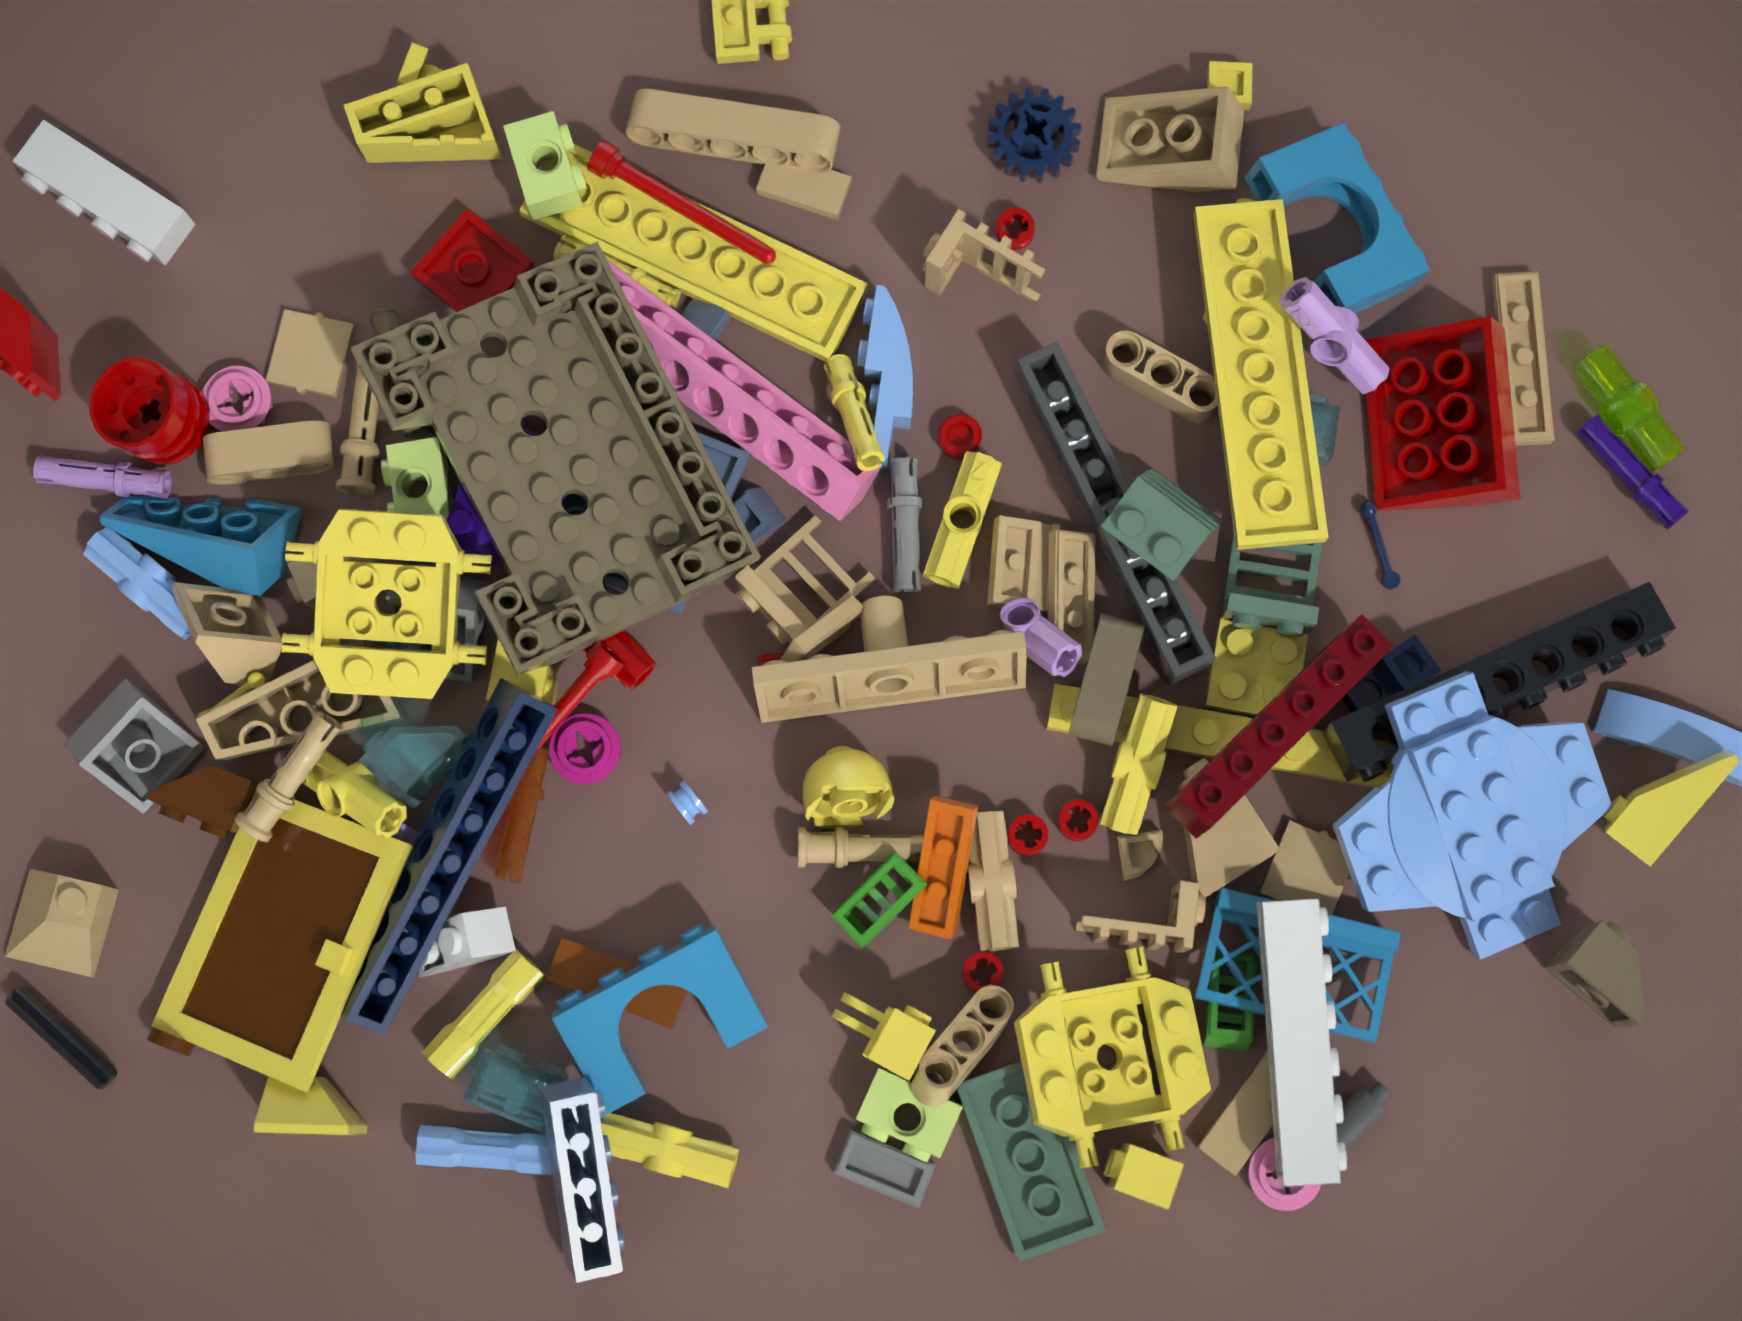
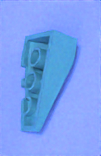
[99,496,302,596]

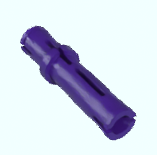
[1576,414,1689,530]

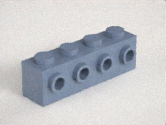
[539,1077,625,1282]

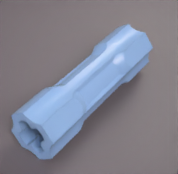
[415,1125,552,1175]

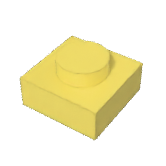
[1207,61,1253,110]

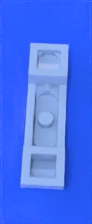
[1592,689,1742,787]

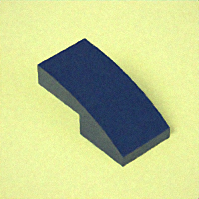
[1342,634,1441,713]

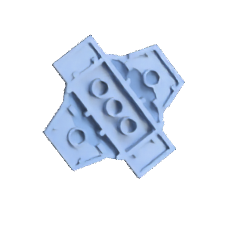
[1333,671,1612,960]

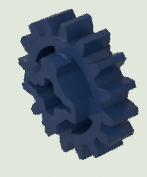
[987,87,1081,183]

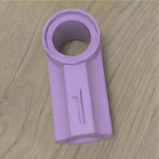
[1000,598,1082,677]

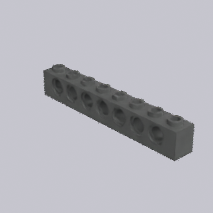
[1015,342,1216,686]

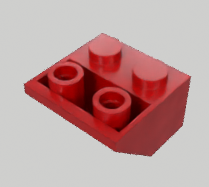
[0,288,61,402]

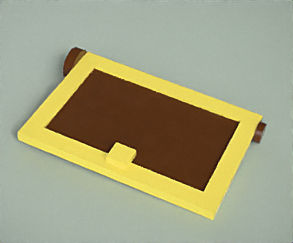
[147,790,414,1092]

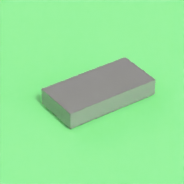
[833,1130,936,1208]

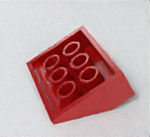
[1365,316,1521,511]

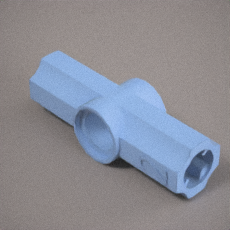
[83,527,192,640]

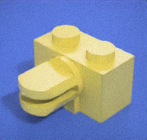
[831,992,936,1081]

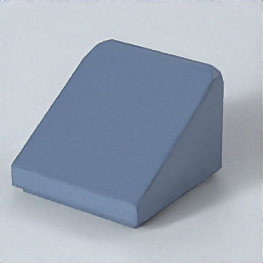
[681,299,731,341]
[733,487,786,545]

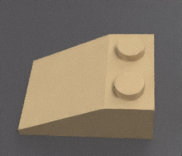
[1096,86,1244,192]

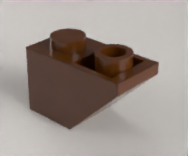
[147,765,258,839]

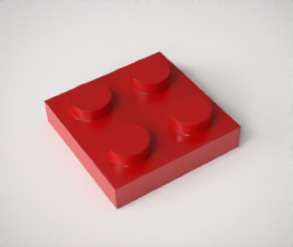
[410,208,535,312]

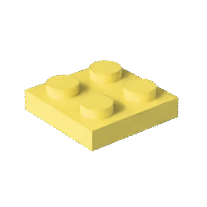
[1204,618,1309,717]

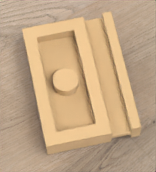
[987,515,1060,614]

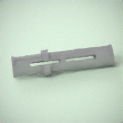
[887,457,922,593]

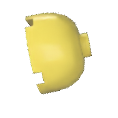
[802,746,894,829]

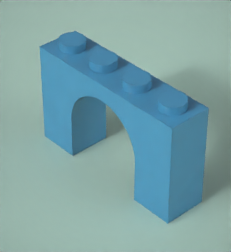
[1244,123,1430,314]
[552,923,768,1115]

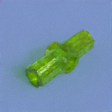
[1573,344,1686,473]

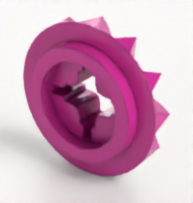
[549,713,622,785]

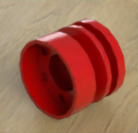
[89,357,210,465]

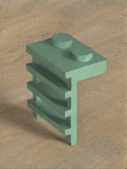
[1101,467,1223,581]
[1219,531,1323,637]

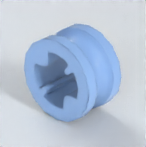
[666,780,708,826]

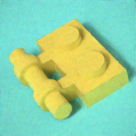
[712,0,792,64]

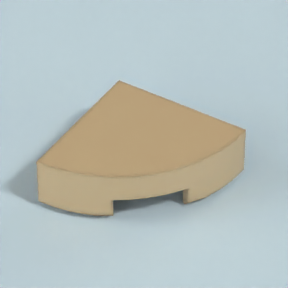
[1116,830,1163,882]

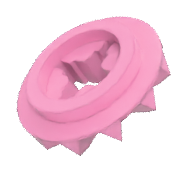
[203,366,273,431]
[1247,1138,1321,1211]

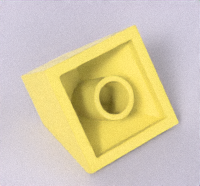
[254,1076,367,1135]

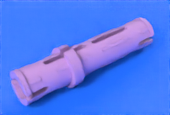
[33,455,172,499]

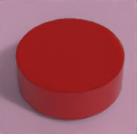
[938,414,982,460]

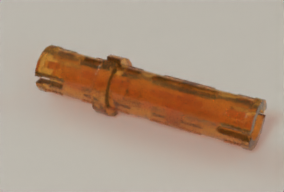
[493,747,549,883]

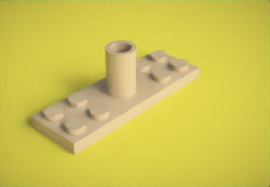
[752,596,1027,723]

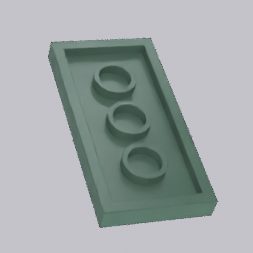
[957,1061,1106,1262]

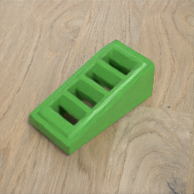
[830,852,928,948]
[1203,950,1256,1051]

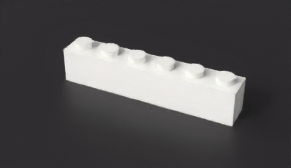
[1257,899,1347,1186]

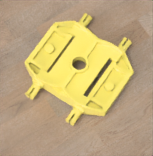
[281,509,492,699]
[1014,947,1211,1169]

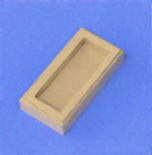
[756,159,852,220]
[780,596,864,662]

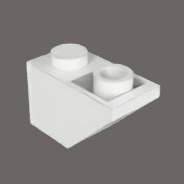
[419,907,516,977]

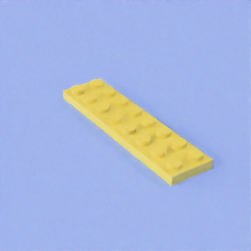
[519,144,868,363]
[1193,199,1329,550]

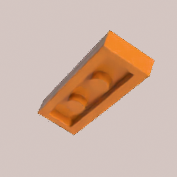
[908,796,978,940]

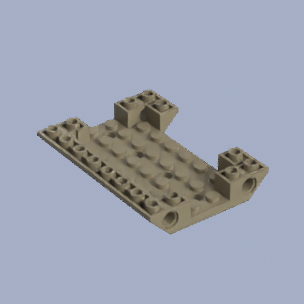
[351,242,761,675]

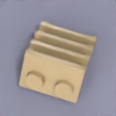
[922,209,1045,304]
[735,515,876,645]
[1075,881,1206,953]

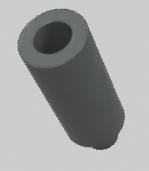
[1336,1081,1392,1150]

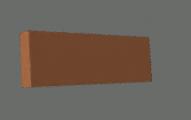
[545,937,688,1029]

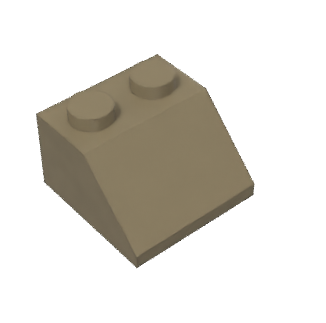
[1544,921,1647,1028]

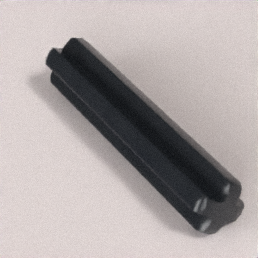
[5,986,117,1089]

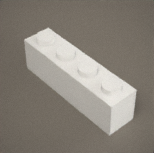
[13,120,195,266]

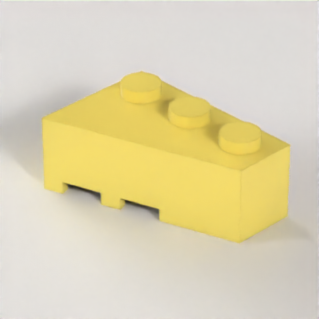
[344,63,503,163]

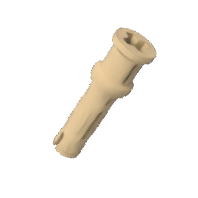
[335,362,380,496]
[234,711,342,842]
[798,827,924,868]

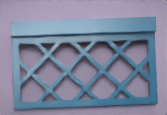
[1194,888,1401,1043]

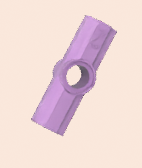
[1279,277,1389,394]

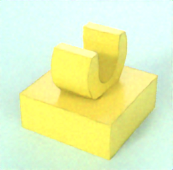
[396,42,443,87]

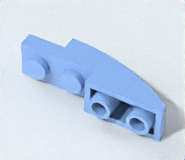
[857,285,913,469]

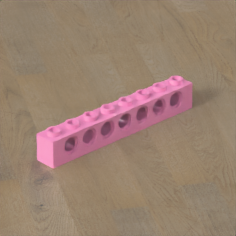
[607,260,881,521]

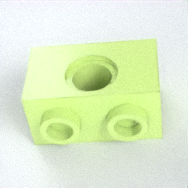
[503,111,587,221]
[381,437,454,521]
[856,1068,963,1163]

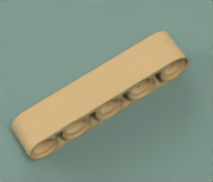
[626,89,841,173]

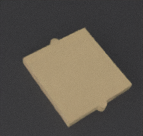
[266,309,355,398]
[1259,820,1349,915]

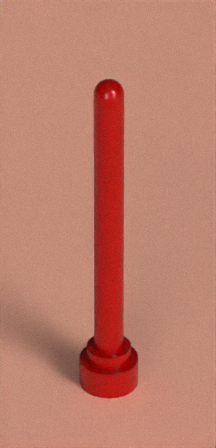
[587,140,776,264]
[535,641,625,753]

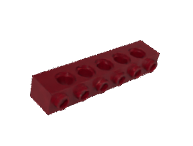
[1164,614,1394,839]

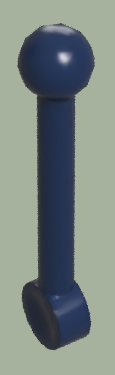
[1360,501,1401,590]

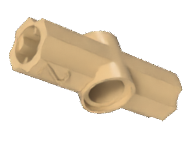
[967,811,1019,952]

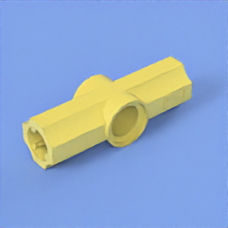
[923,451,1002,589]
[1100,693,1178,835]
[302,750,407,839]
[601,1113,740,1188]

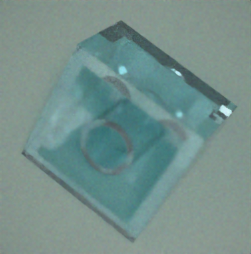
[359,726,469,808]

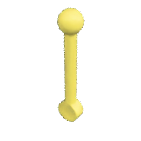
[197,672,266,717]

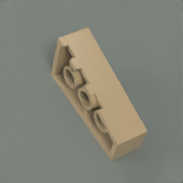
[196,640,407,760]

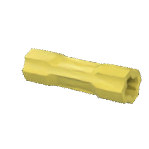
[422,949,546,1079]

